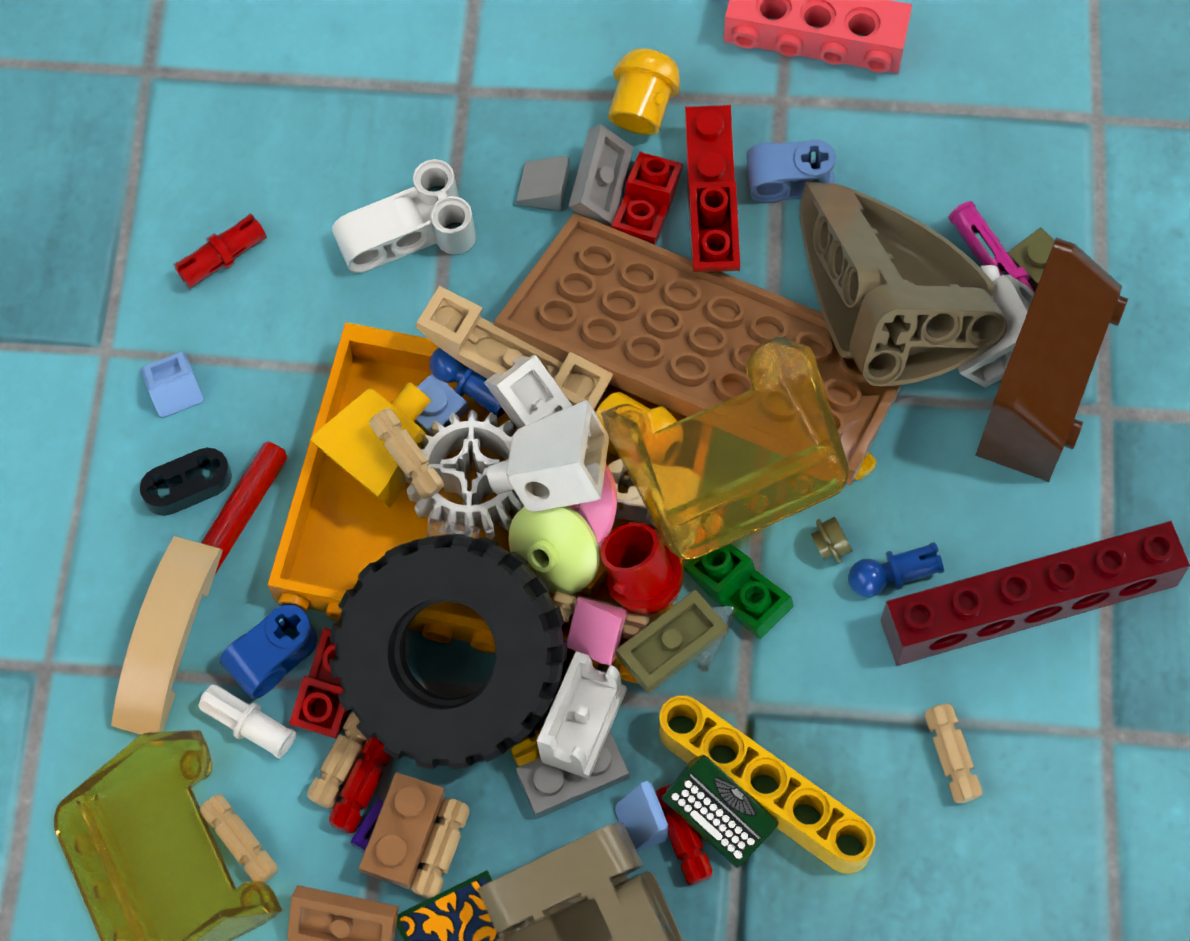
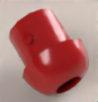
[600,522,684,615]

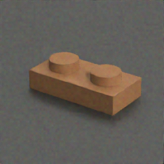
[359,772,446,889]
[287,885,399,941]

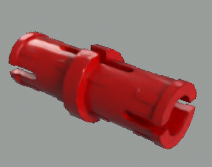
[173,213,267,289]

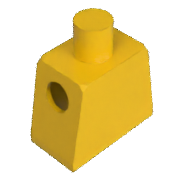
[310,382,432,508]

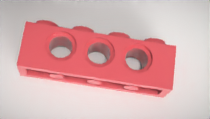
[724,0,912,74]

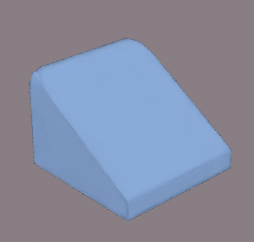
[140,351,203,417]
[615,781,668,852]

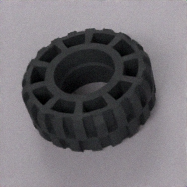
[330,534,567,770]

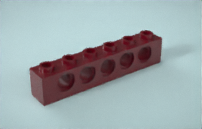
[880,521,1190,666]

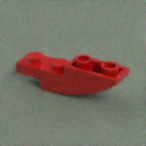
[685,105,740,272]

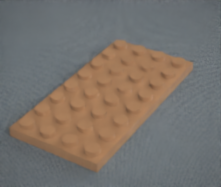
[494,212,903,485]

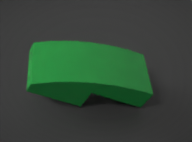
[684,534,794,639]

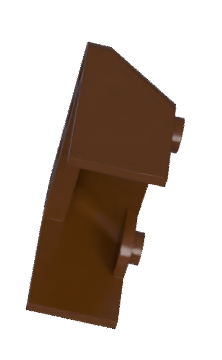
[975,237,1128,482]

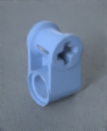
[746,139,836,203]

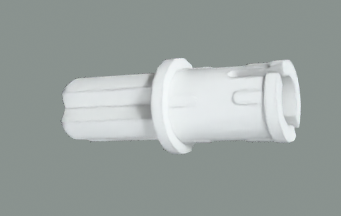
[198,685,296,759]

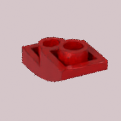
[611,152,683,245]
[289,628,351,739]

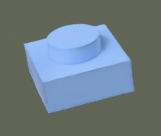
[414,374,469,437]

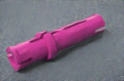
[948,201,1035,294]

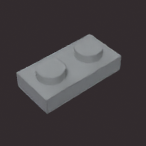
[568,124,633,226]
[515,731,630,819]

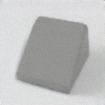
[516,156,570,211]

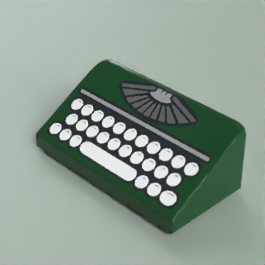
[661,755,779,868]

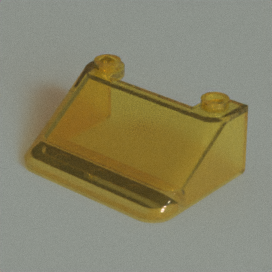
[601,336,849,559]
[54,730,282,941]

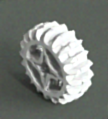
[404,409,524,540]

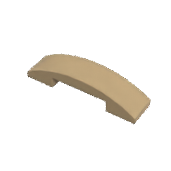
[416,286,613,410]
[111,536,223,741]

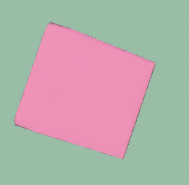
[567,597,628,666]

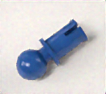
[429,348,505,418]
[848,542,944,597]

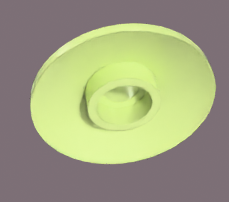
[508,506,600,595]

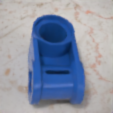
[219,605,317,700]

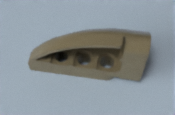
[799,182,1008,386]
[477,822,684,941]

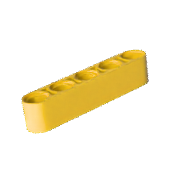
[659,696,875,874]

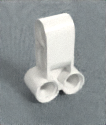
[332,159,476,273]

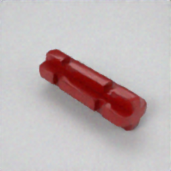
[329,737,391,834]
[655,784,712,885]

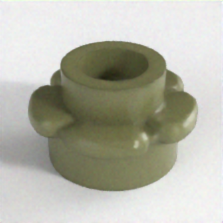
[811,516,853,563]

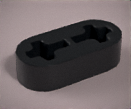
[139,447,232,516]

